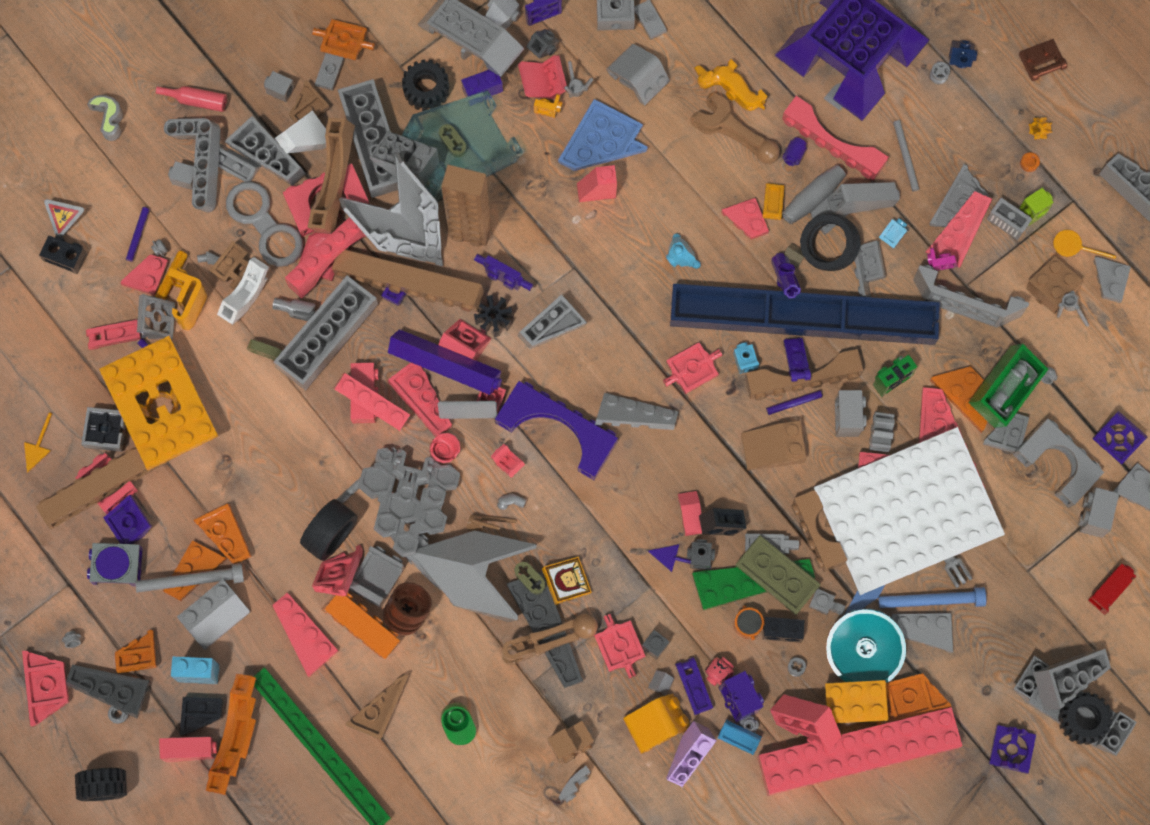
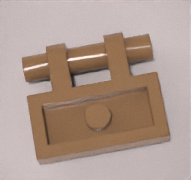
[209,241,253,290]

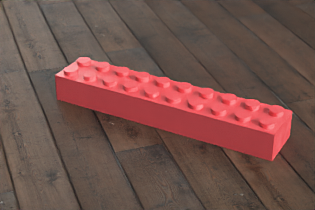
[757,707,962,796]

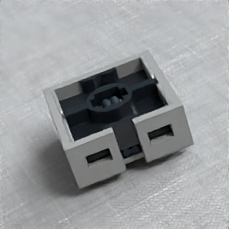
[81,407,126,452]

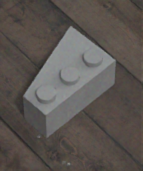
[517,294,587,349]

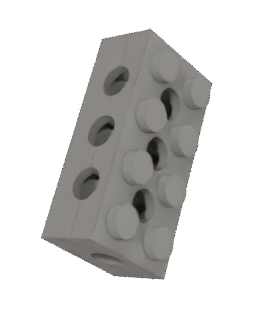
[596,0,635,31]

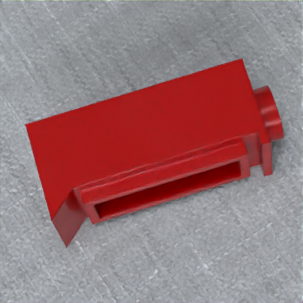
[1088,564,1137,615]

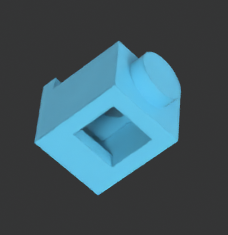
[733,343,759,374]

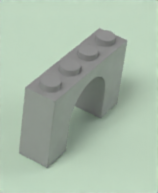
[1013,419,1104,508]

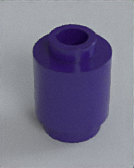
[782,137,807,166]

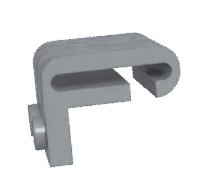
[606,44,670,106]

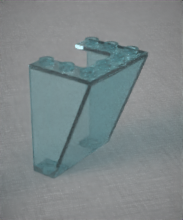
[401,91,523,202]

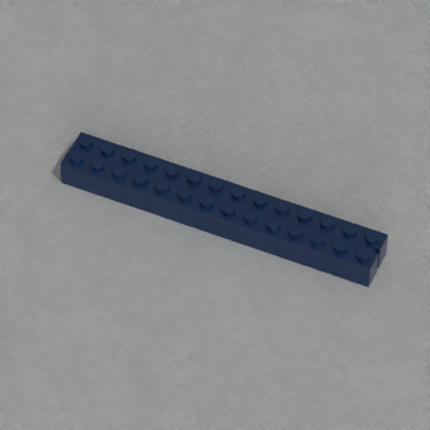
[670,284,940,345]

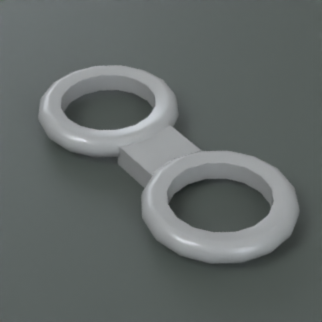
[226,182,303,267]

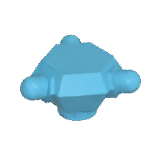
[666,233,701,269]

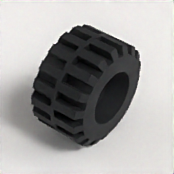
[402,59,449,111]
[1058,692,1113,745]
[75,768,127,801]

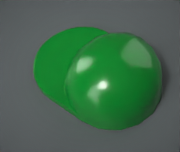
[441,702,476,745]

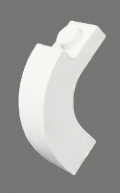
[217,257,269,325]

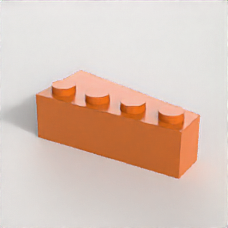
[321,593,400,659]

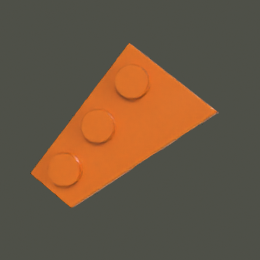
[193,504,252,564]
[163,540,227,601]

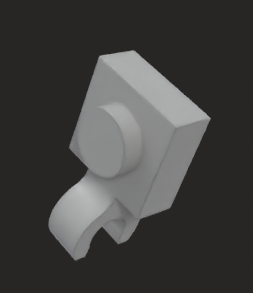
[809,589,846,616]

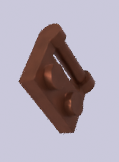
[1019,39,1067,81]

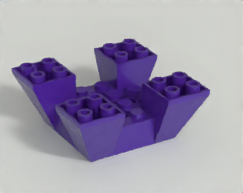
[775,0,929,121]

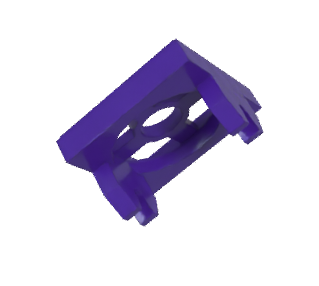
[525,0,562,26]
[1093,411,1148,465]
[989,725,1036,774]

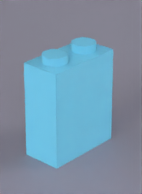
[171,656,219,684]

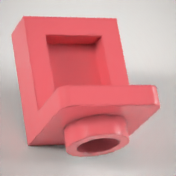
[491,444,525,478]

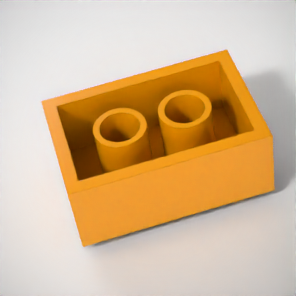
[825,680,889,723]

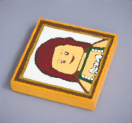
[542,557,592,605]

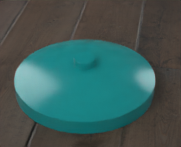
[826,609,906,683]

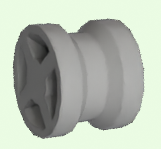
[930,62,950,85]

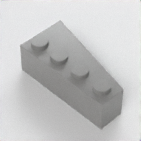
[225,116,306,186]
[1099,153,1150,222]
[1033,649,1111,711]

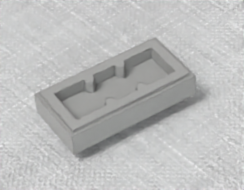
[634,0,667,40]
[315,53,345,91]

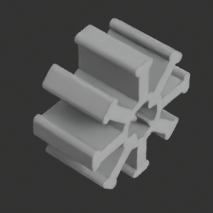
[869,411,895,452]

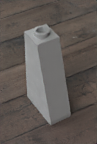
[827,182,900,215]

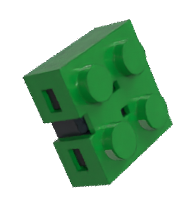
[873,355,918,397]

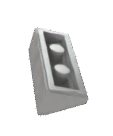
[206,143,261,182]
[438,401,497,419]

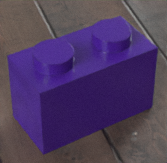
[461,70,503,104]

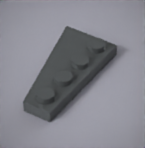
[66,665,149,719]

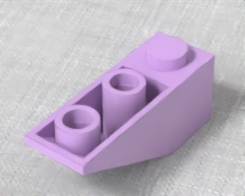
[666,721,716,787]

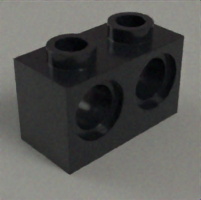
[39,235,87,274]
[699,508,747,536]
[762,617,805,643]

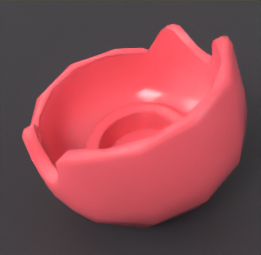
[429,433,460,464]

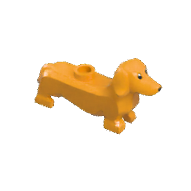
[695,59,768,111]

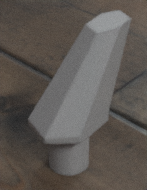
[197,251,220,265]

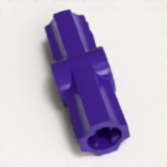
[771,253,801,298]

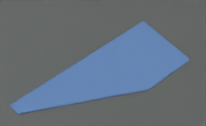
[844,585,885,615]

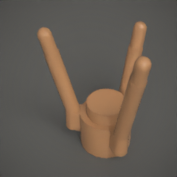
[467,514,516,532]

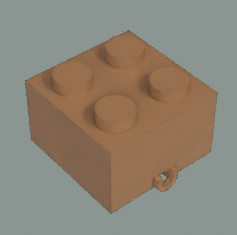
[1026,256,1083,314]

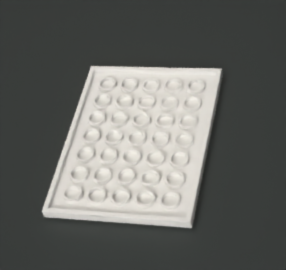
[814,427,1005,595]

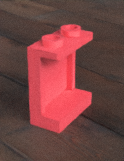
[75,453,138,514]

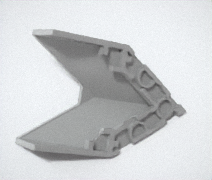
[339,152,443,266]
[412,531,537,622]

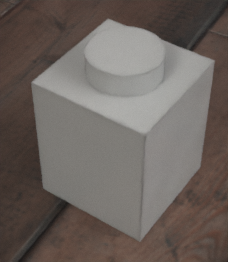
[264,71,295,102]
[168,161,194,190]

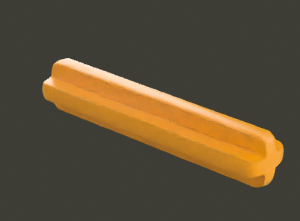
[155,250,188,300]

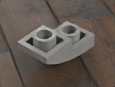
[559,766,590,803]

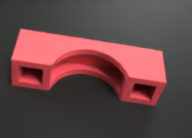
[333,372,410,431]

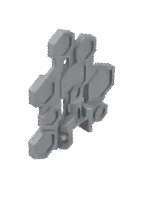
[358,448,460,557]

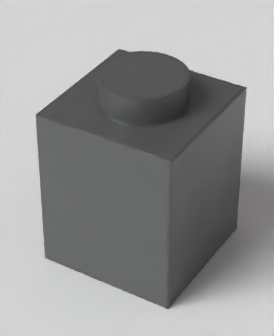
[642,630,670,660]

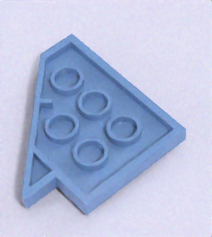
[558,99,648,171]

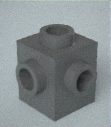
[526,29,559,59]
[687,539,715,570]

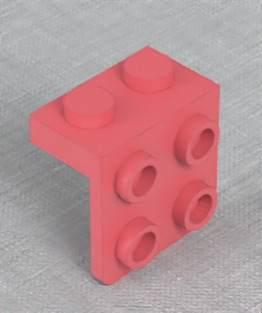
[518,55,567,99]

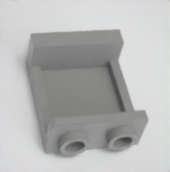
[349,546,405,608]

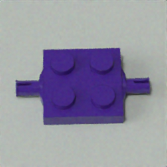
[474,254,534,291]

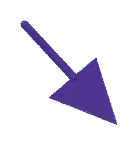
[648,545,711,572]

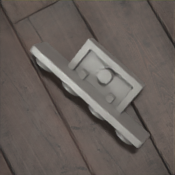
[854,240,886,298]

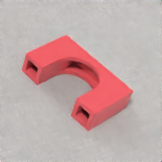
[283,163,370,237]

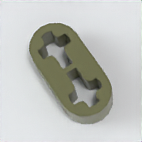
[439,124,466,158]
[247,339,282,361]
[514,562,545,595]

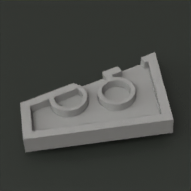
[891,613,953,653]

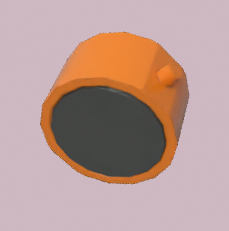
[734,606,764,641]

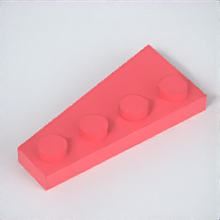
[925,191,992,268]
[388,363,452,437]

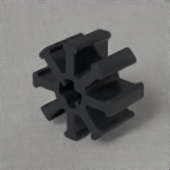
[474,295,513,337]

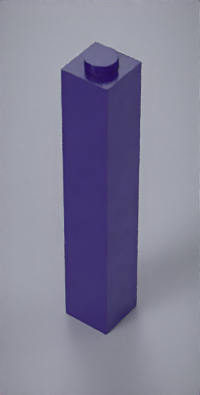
[388,329,502,395]

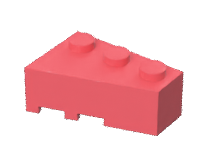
[770,694,842,752]

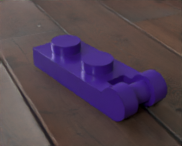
[783,338,811,382]
[675,657,713,716]

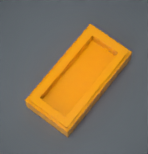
[762,183,785,220]

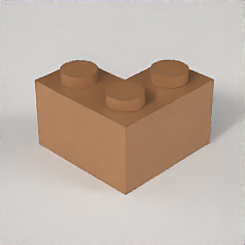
[547,721,594,764]

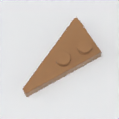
[346,674,409,740]

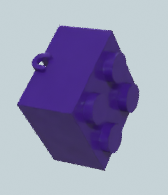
[718,671,764,723]

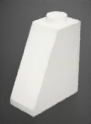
[275,111,326,153]

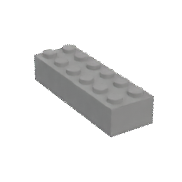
[338,79,398,198]
[274,276,378,391]

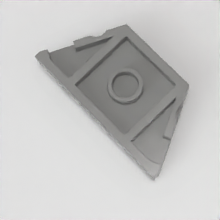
[929,164,989,227]

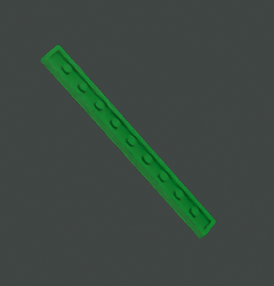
[253,667,391,825]

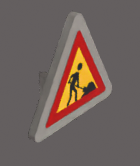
[44,199,85,237]

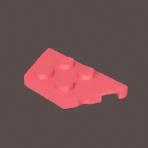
[312,545,364,596]
[22,650,69,727]

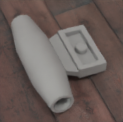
[782,165,848,235]

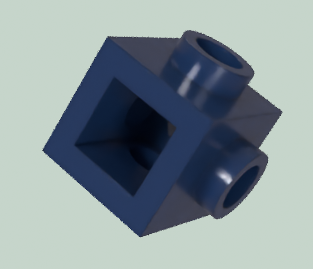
[948,40,977,68]

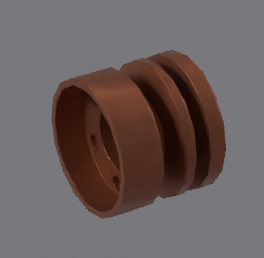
[383,582,432,635]

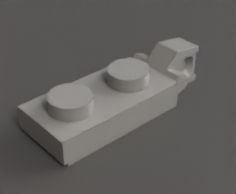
[745,534,799,554]

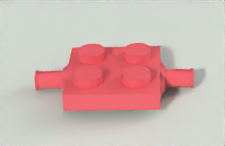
[662,342,722,394]
[594,614,646,679]

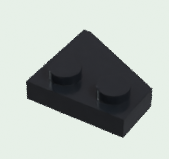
[180,697,223,736]

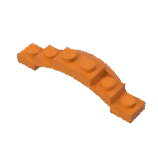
[205,674,256,795]

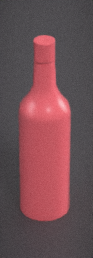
[156,86,227,112]

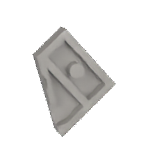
[1093,257,1131,303]
[983,414,1029,453]

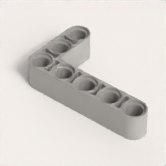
[164,118,221,213]

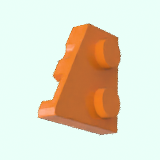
[115,630,157,673]

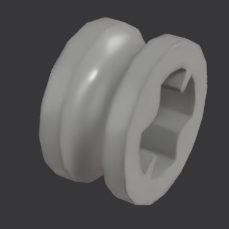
[788,658,806,677]

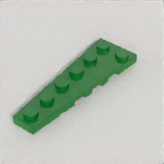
[692,559,815,611]

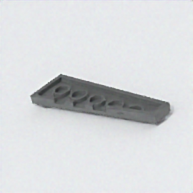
[507,571,583,689]

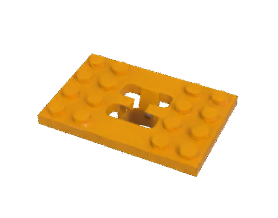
[99,336,219,470]

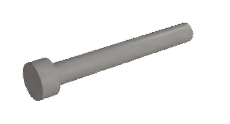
[135,563,244,593]

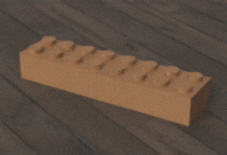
[441,165,491,247]

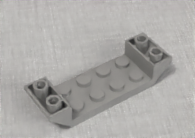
[418,0,524,77]
[913,265,1029,328]
[1014,656,1137,756]

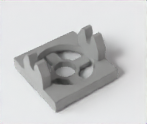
[137,294,175,339]

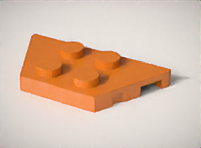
[930,366,987,433]
[877,673,951,726]

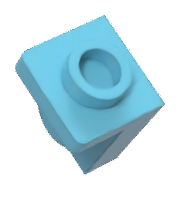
[879,218,909,248]

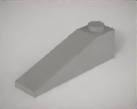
[461,0,521,60]

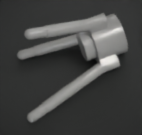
[564,61,593,98]
[1057,291,1089,327]

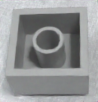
[834,390,866,437]
[1078,487,1119,538]

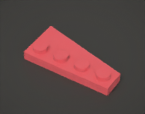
[272,593,339,677]

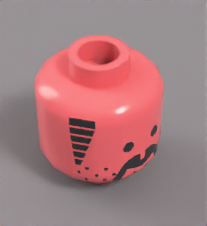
[705,656,734,686]

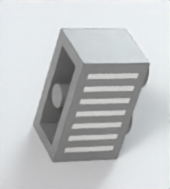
[987,198,1032,240]

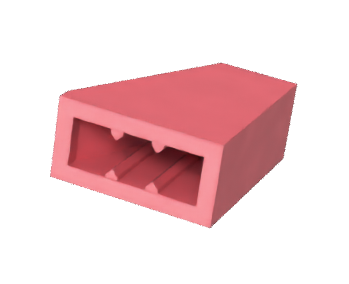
[577,165,617,202]
[159,737,217,763]

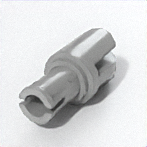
[272,298,315,321]
[944,556,973,589]

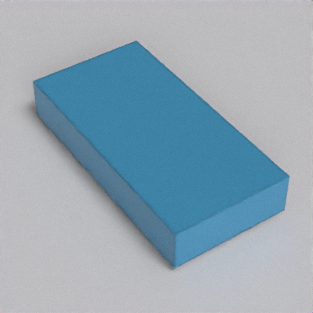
[718,720,762,755]

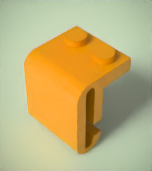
[168,268,207,330]
[623,693,690,754]

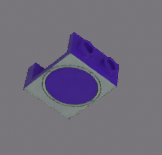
[87,543,143,586]

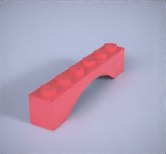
[782,96,889,180]
[285,202,368,299]

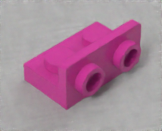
[927,248,958,271]

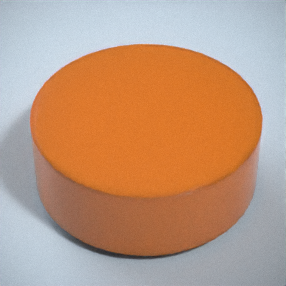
[1020,152,1040,172]

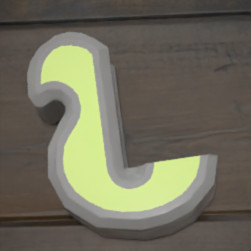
[87,95,123,141]

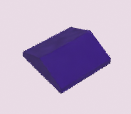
[103,495,152,544]

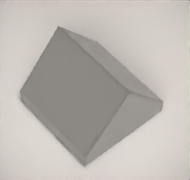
[648,670,674,696]

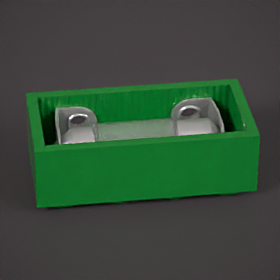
[968,344,1048,428]

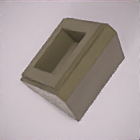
[784,243,805,269]

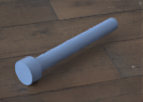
[878,587,986,608]

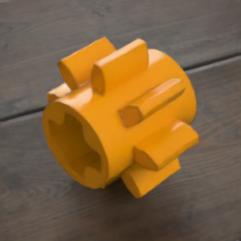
[1029,117,1052,140]

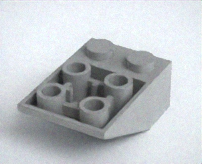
[370,131,439,185]

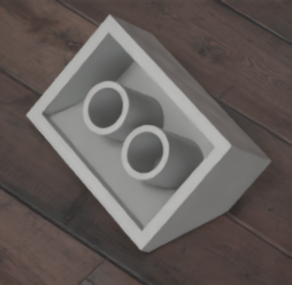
[177,579,250,650]

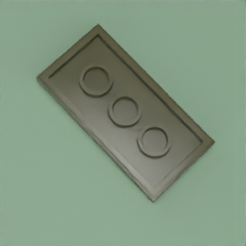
[735,535,821,615]

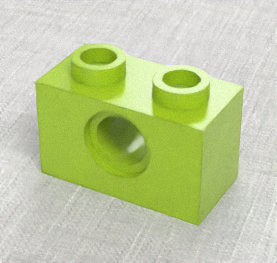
[1019,187,1054,226]

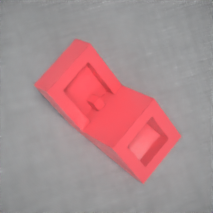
[678,491,702,536]

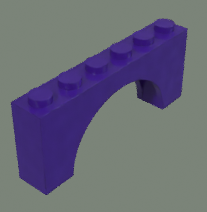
[495,381,618,481]

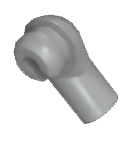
[497,493,527,510]

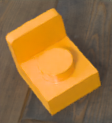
[534,94,563,118]

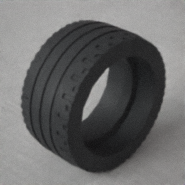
[800,214,861,271]
[300,499,358,561]

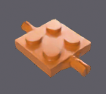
[312,19,375,61]

